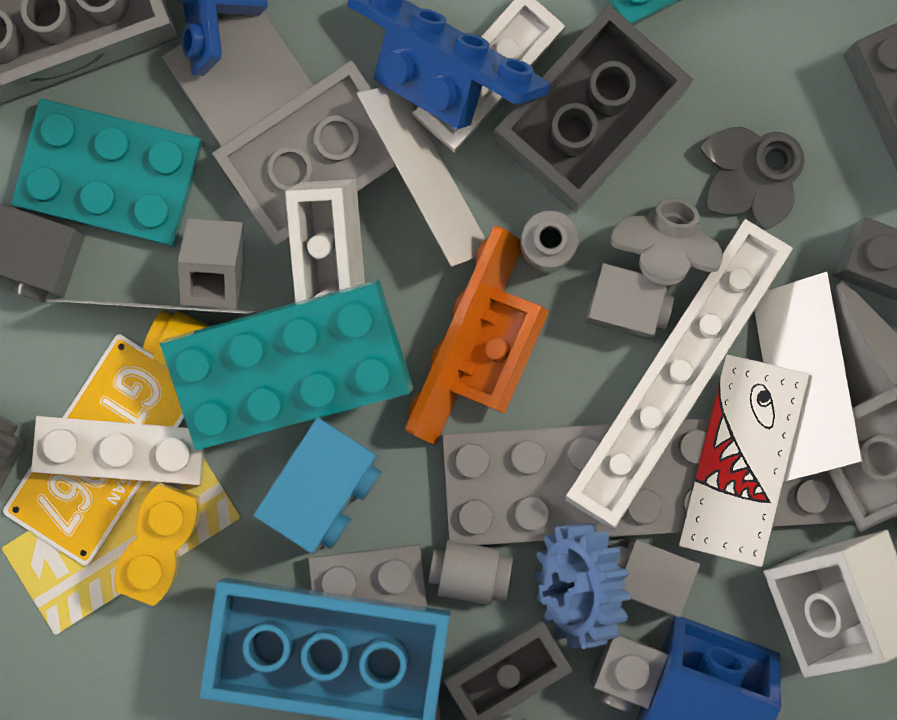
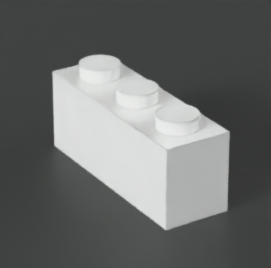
[285,179,365,302]

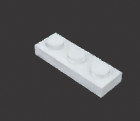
[413,0,565,153]
[31,416,205,485]

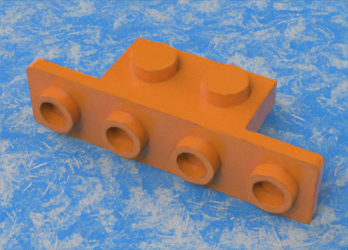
[405,225,549,445]

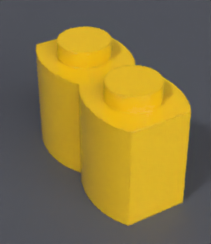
[114,483,201,606]

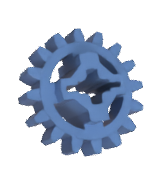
[534,523,631,649]

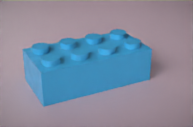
[199,577,451,720]

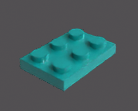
[11,98,203,248]

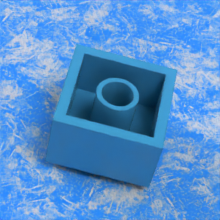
[253,417,382,554]

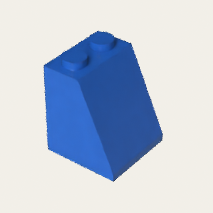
[636,616,781,720]

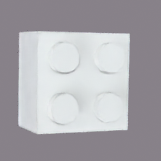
[763,530,897,678]

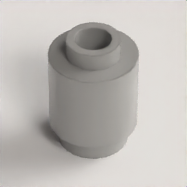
[520,211,579,273]
[428,540,513,605]

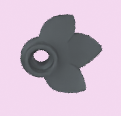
[700,126,804,230]

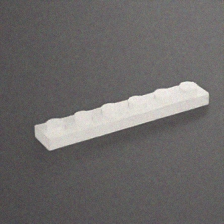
[565,219,793,531]

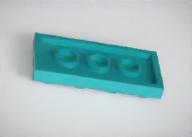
[160,279,413,450]

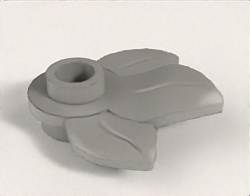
[610,199,723,285]

